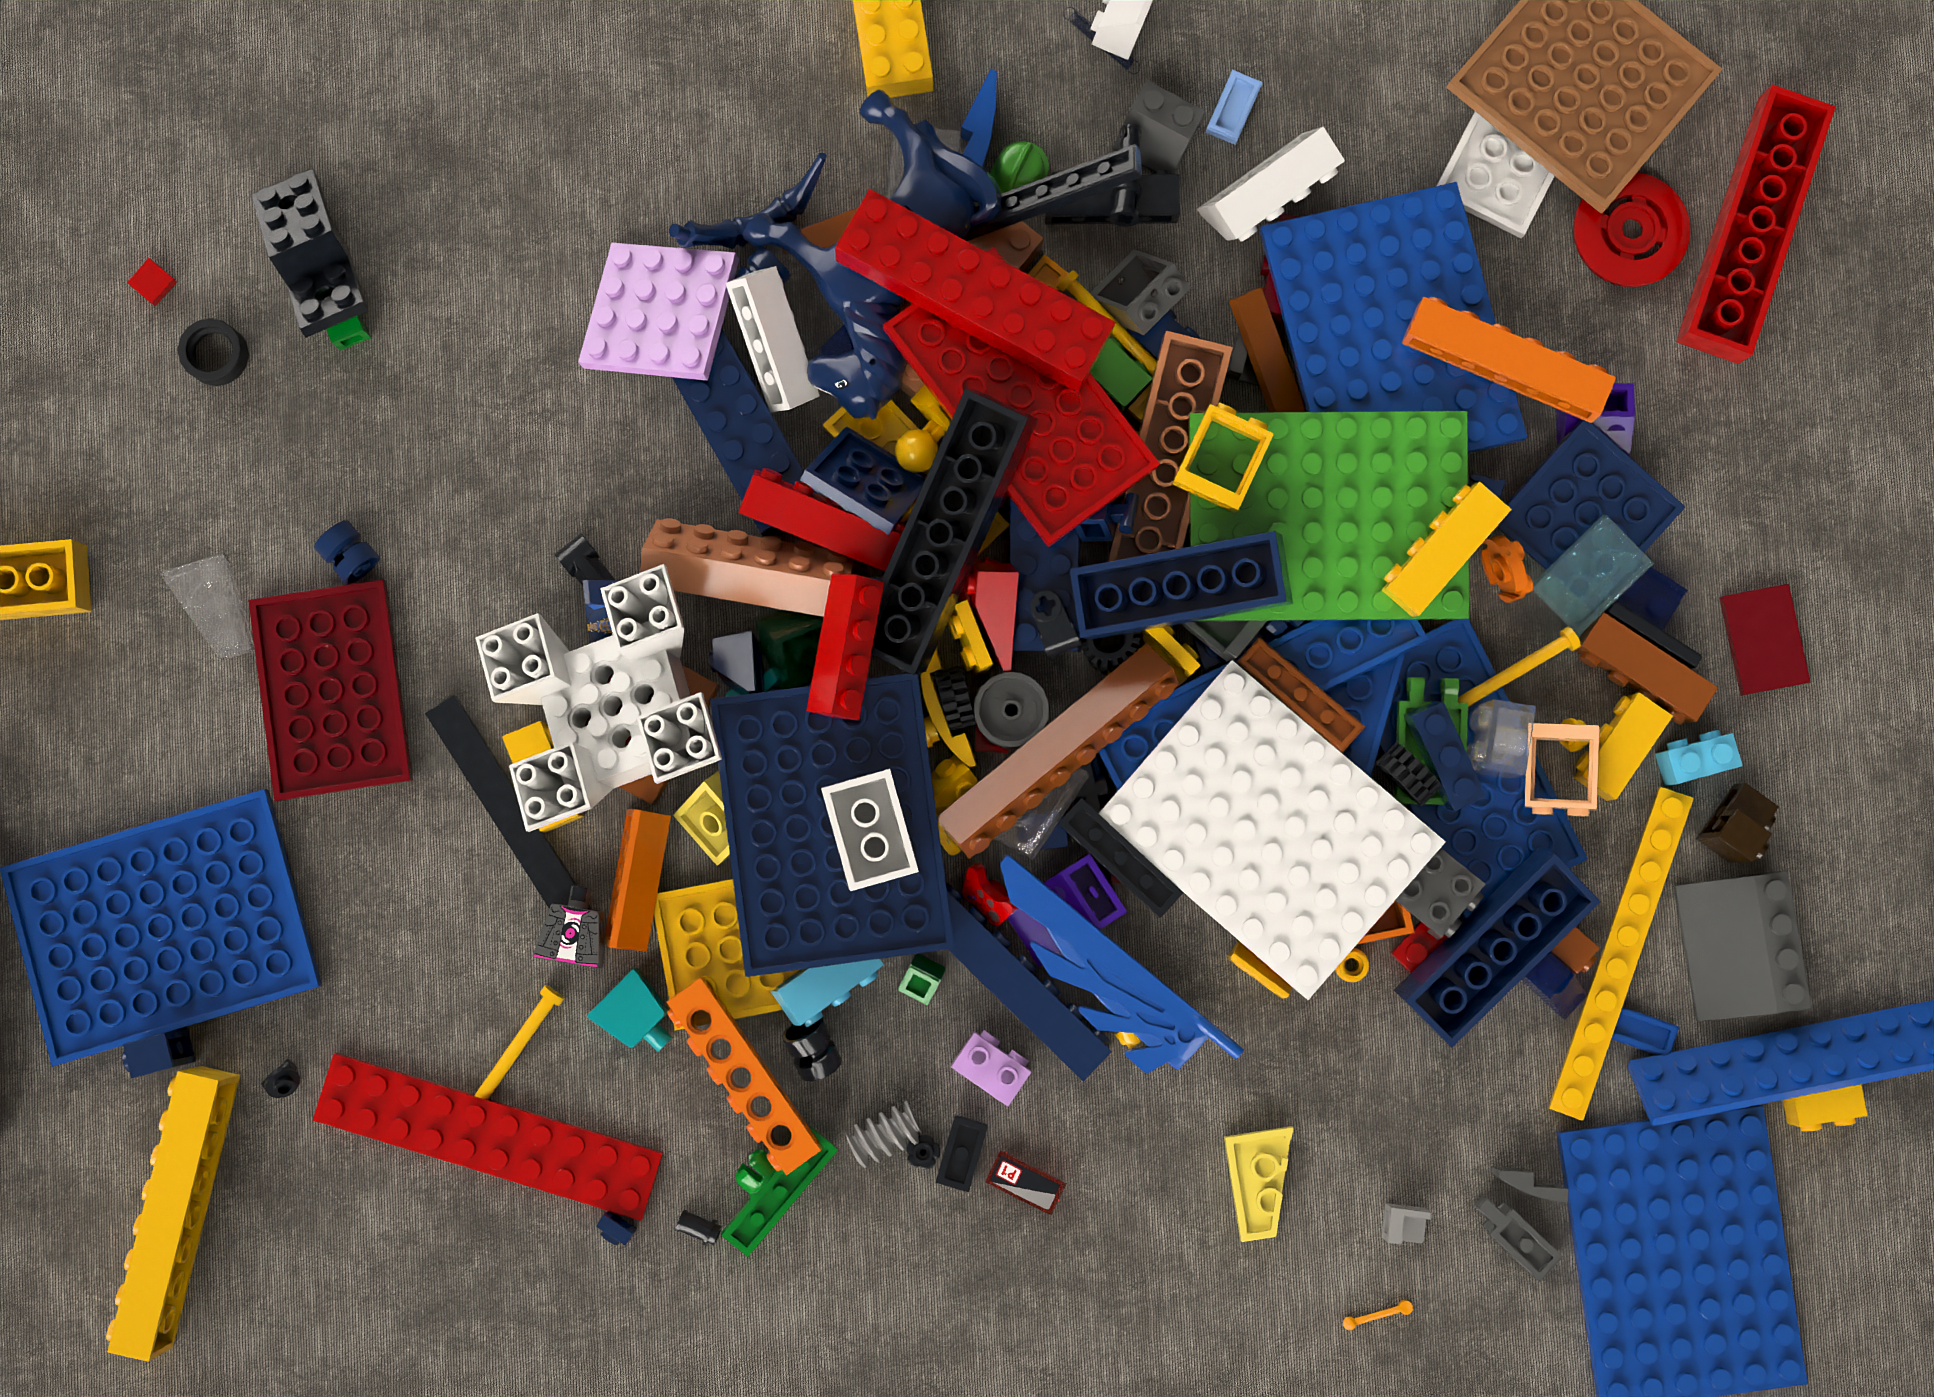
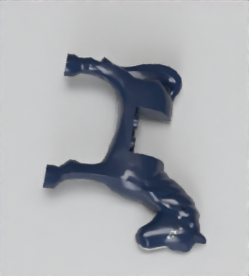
[743,90,1001,420]

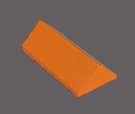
[604,809,671,952]

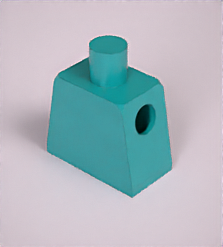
[587,968,673,1052]

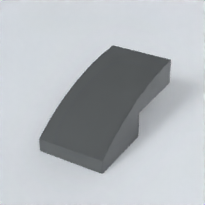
[1491,1166,1568,1203]

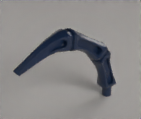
[669,152,827,249]

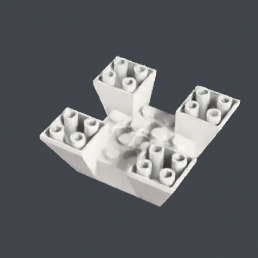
[475,564,722,832]

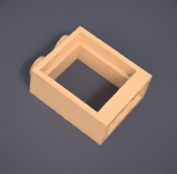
[1525,723,1599,817]

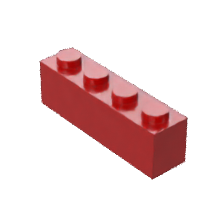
[806,574,884,720]

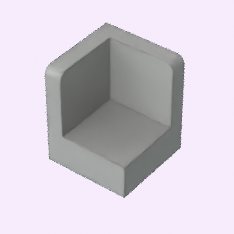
[1381,1203,1432,1245]

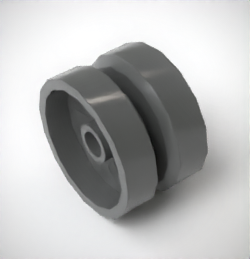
[974,672,1049,749]

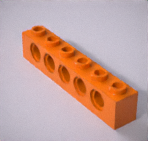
[666,977,823,1175]

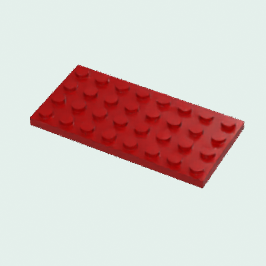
[883,246,1160,547]

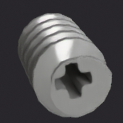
[844,1100,922,1168]

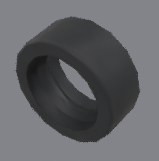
[177,318,249,386]

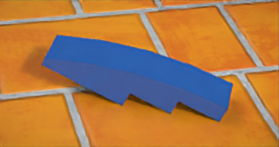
[961,69,997,169]

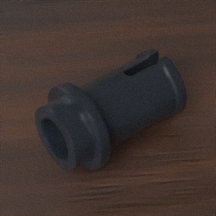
[675,1210,722,1246]

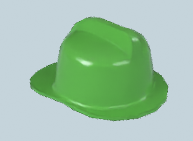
[990,141,1049,194]

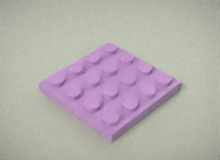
[578,243,739,381]

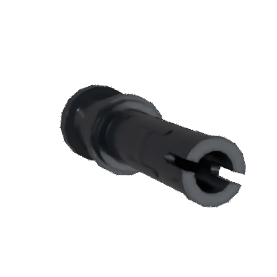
[1110,124,1142,227]

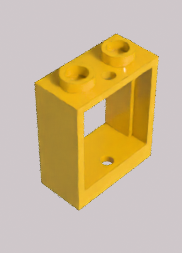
[1172,403,1274,513]

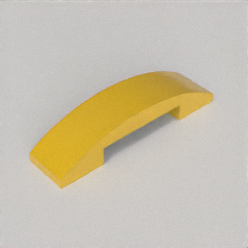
[920,649,978,768]

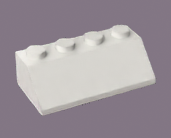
[1197,127,1345,242]

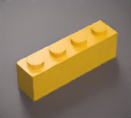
[1382,482,1512,617]

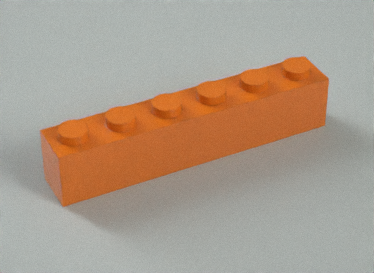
[1402,296,1616,423]

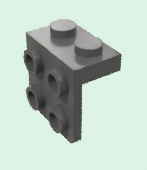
[1395,848,1485,940]

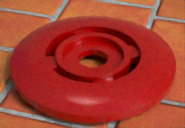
[1573,173,1690,287]

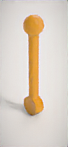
[1343,1300,1413,1330]

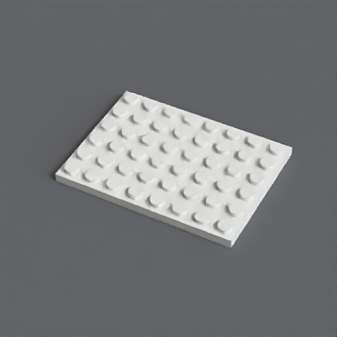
[1098,660,1446,1000]

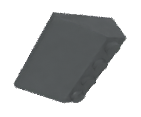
[1673,871,1812,1021]

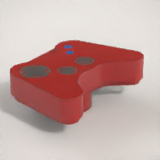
[962,862,1018,926]

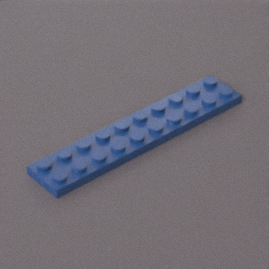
[1099,620,1428,790]
[1628,1000,1934,1126]

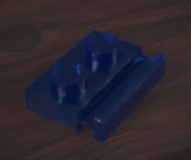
[1604,559,1688,630]

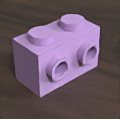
[951,1030,1031,1107]

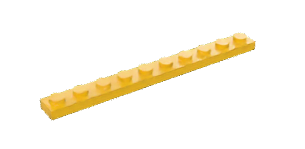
[1548,787,1694,1121]

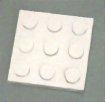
[1437,111,1554,239]

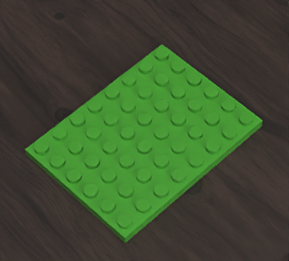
[1189,411,1469,621]

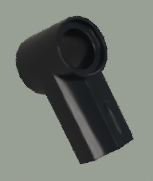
[554,534,615,586]

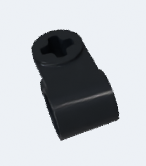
[1030,590,1082,659]

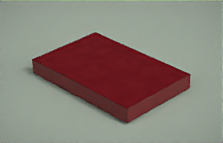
[1719,584,1811,696]

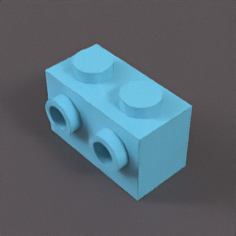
[1655,730,1743,786]

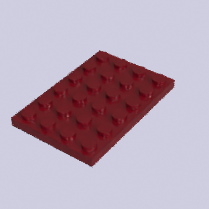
[248,580,413,802]

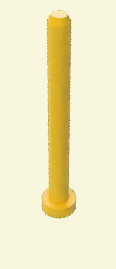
[1057,270,1157,376]
[1458,626,1581,707]
[474,985,565,1099]

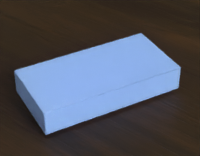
[1206,69,1263,145]

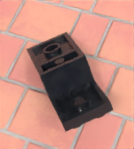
[251,169,368,338]

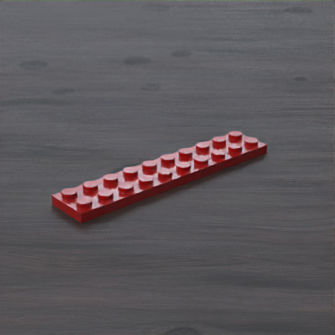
[312,1053,664,1221]

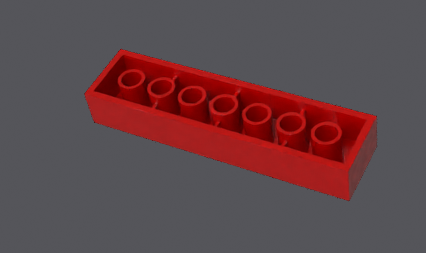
[1676,84,1836,364]
[835,188,1116,393]

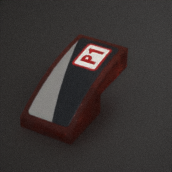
[985,1151,1067,1215]

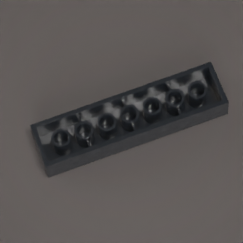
[871,388,1038,675]

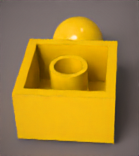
[895,384,951,473]

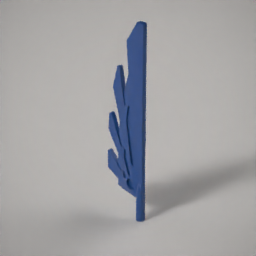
[1000,855,1244,1073]

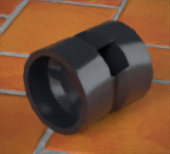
[782,1018,842,1082]

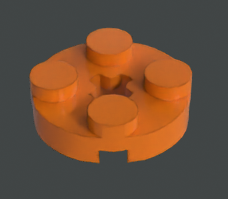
[1481,535,1533,603]

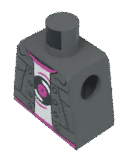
[533,885,604,968]

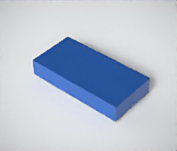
[1611,1006,1679,1055]

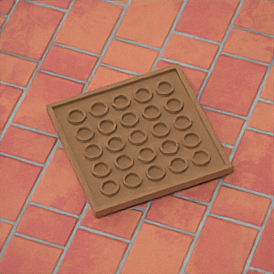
[1446,0,1723,214]

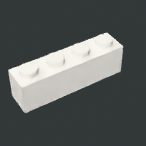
[725,266,820,413]

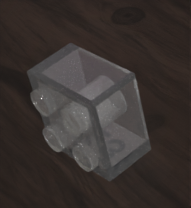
[1467,699,1536,779]

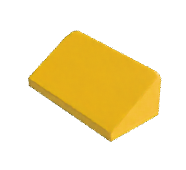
[1227,940,1292,999]

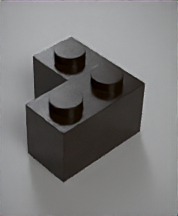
[1696,783,1779,863]

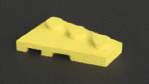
[1224,1126,1293,1242]

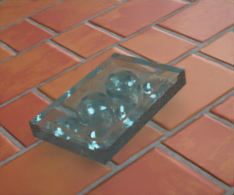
[1533,514,1654,636]

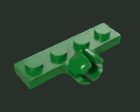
[721,1126,838,1257]

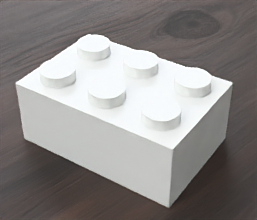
[821,769,919,891]

